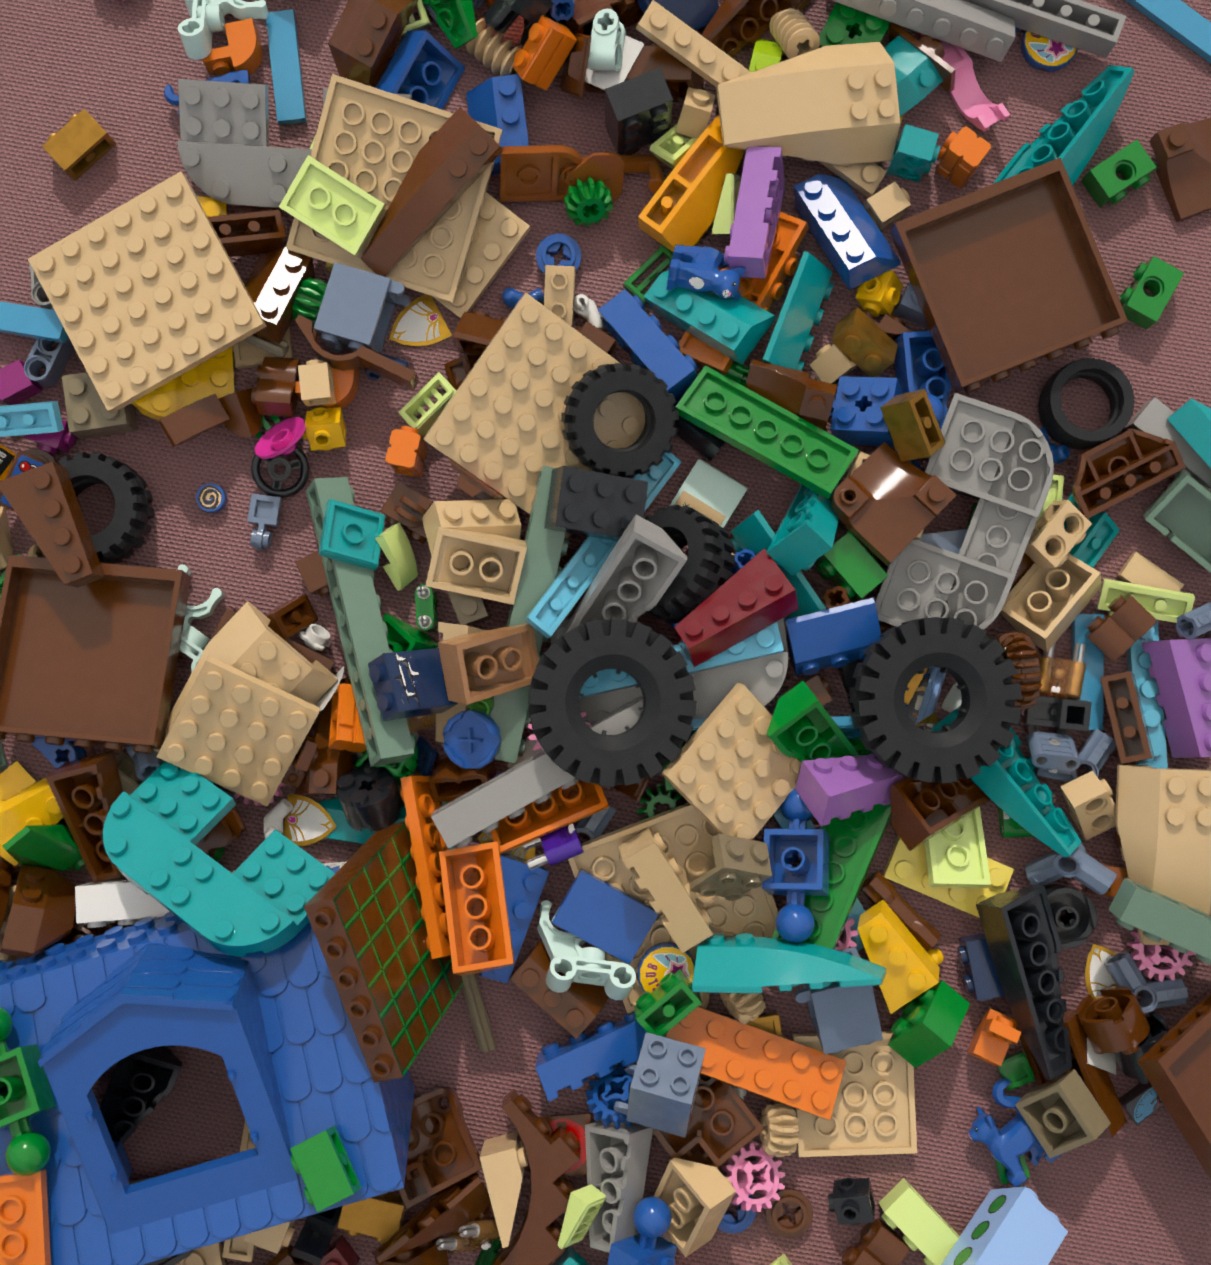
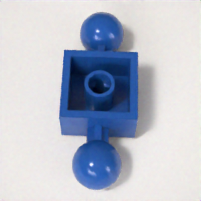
[829,376,944,447]
[762,787,830,943]
[607,1197,677,1265]

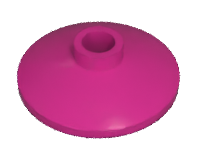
[255,417,306,459]

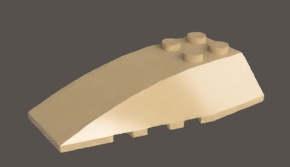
[716,42,900,166]
[153,601,338,753]
[1115,764,1211,945]

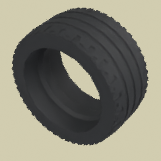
[1038,358,1135,449]

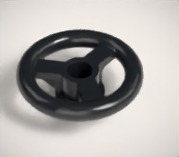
[251,446,310,498]

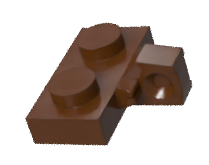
[281,734,318,788]

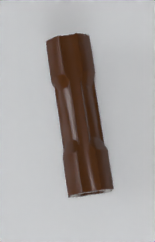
[860,871,941,952]

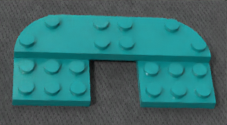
[103,761,335,957]

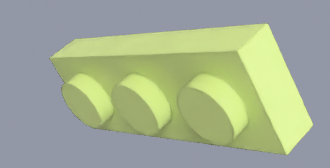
[1097,578,1195,623]

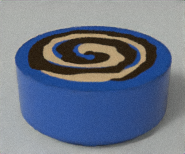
[196,483,227,513]

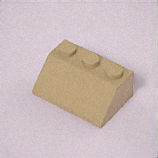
[422,499,521,556]
[1000,546,1101,652]
[654,1158,736,1258]

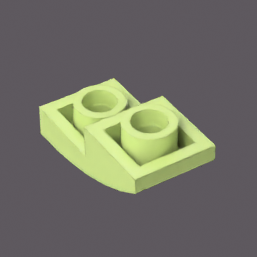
[375,522,418,591]

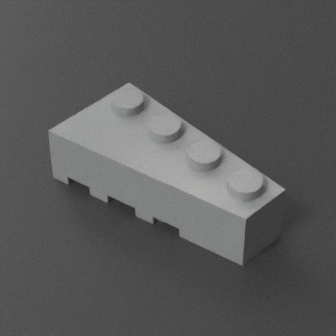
[585,1119,653,1253]

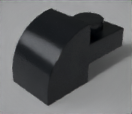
[1023,696,1092,731]
[291,1206,342,1265]

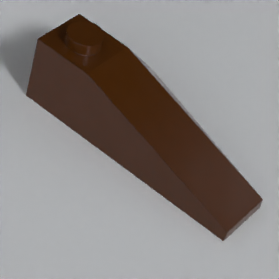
[295,679,353,795]

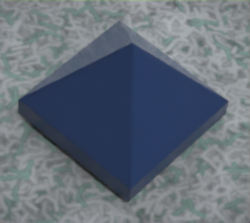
[416,736,439,776]

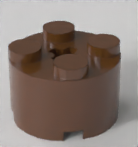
[1077,986,1150,1055]

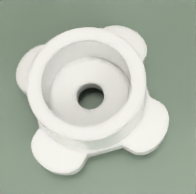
[299,624,331,651]

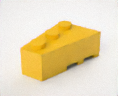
[0,778,63,867]
[857,899,940,1014]

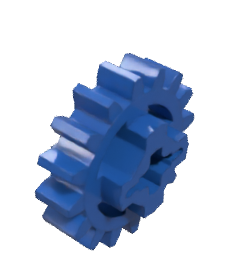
[586,1064,633,1129]

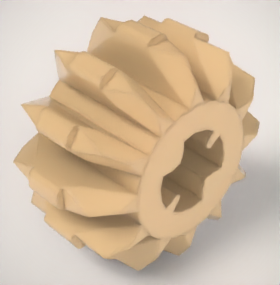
[720,993,766,1025]
[759,1103,800,1157]

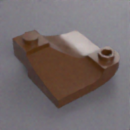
[1149,118,1211,222]
[745,359,837,431]
[831,442,957,566]
[653,1077,764,1168]
[399,1088,482,1209]

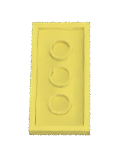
[882,835,1014,918]

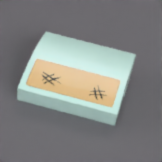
[670,458,748,528]

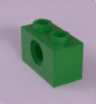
[1081,140,1157,208]
[1119,256,1184,330]

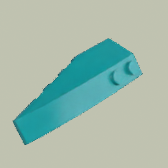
[993,65,1135,186]
[931,705,1082,858]
[692,933,887,993]

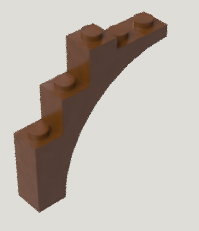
[493,1089,581,1265]

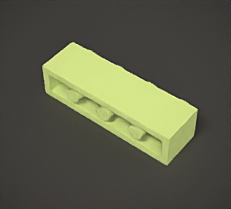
[879,1178,960,1265]

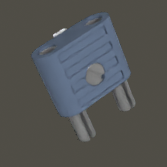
[1027,724,1080,773]

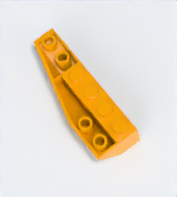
[638,114,746,252]

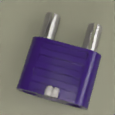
[522,823,584,870]

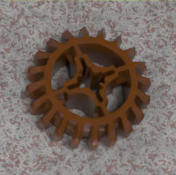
[995,631,1042,710]

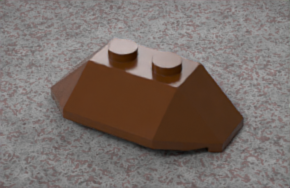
[328,0,418,88]
[1072,428,1186,519]
[0,865,76,958]

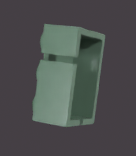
[1142,470,1211,573]

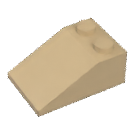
[425,527,527,605]
[480,1131,528,1248]

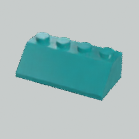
[762,251,834,371]
[644,270,776,365]
[730,510,826,620]

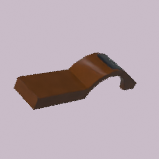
[295,314,419,391]

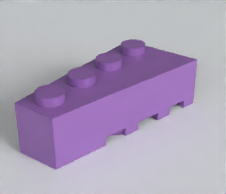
[724,146,785,278]

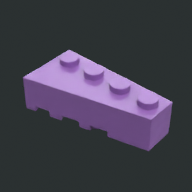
[1142,638,1211,758]
[795,753,907,826]

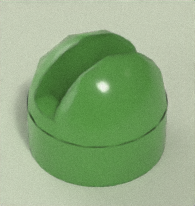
[468,697,494,715]

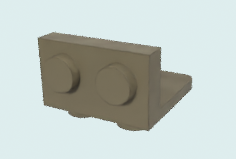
[689,833,772,901]

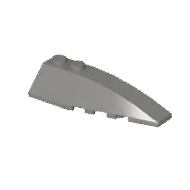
[559,514,687,638]

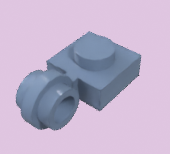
[247,494,282,551]

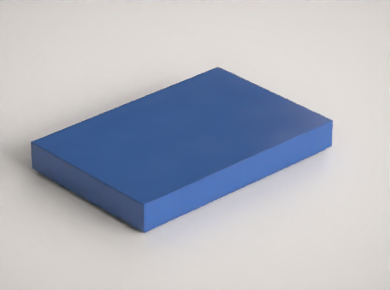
[551,869,659,965]

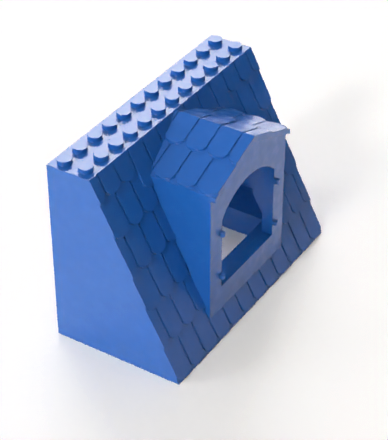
[0,866,415,1265]

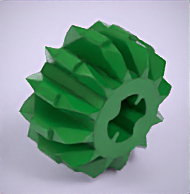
[564,176,613,228]
[292,277,327,328]
[637,784,683,821]

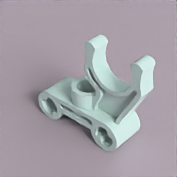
[178,0,269,60]
[177,564,225,672]
[537,900,636,1000]

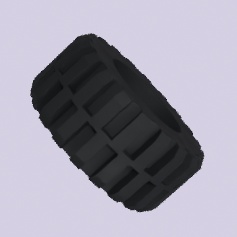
[561,363,679,478]
[59,452,154,564]
[644,505,735,624]

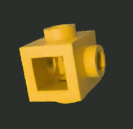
[855,270,903,316]
[302,407,347,451]

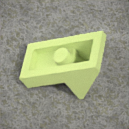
[650,124,697,169]

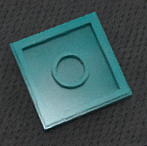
[318,499,385,571]

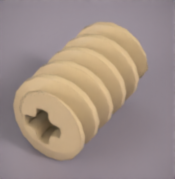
[769,8,820,59]
[466,18,521,76]

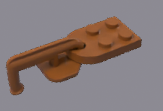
[499,145,664,202]

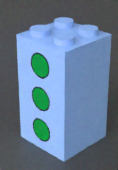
[941,1186,1068,1265]

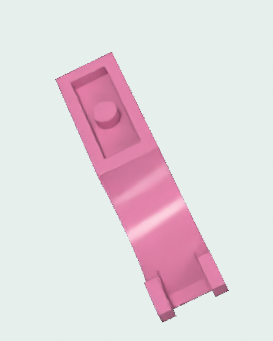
[916,32,1010,132]

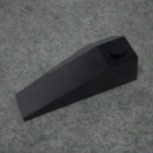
[100,1046,182,1144]

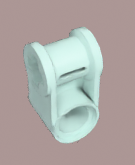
[587,8,626,71]

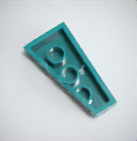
[766,484,839,576]

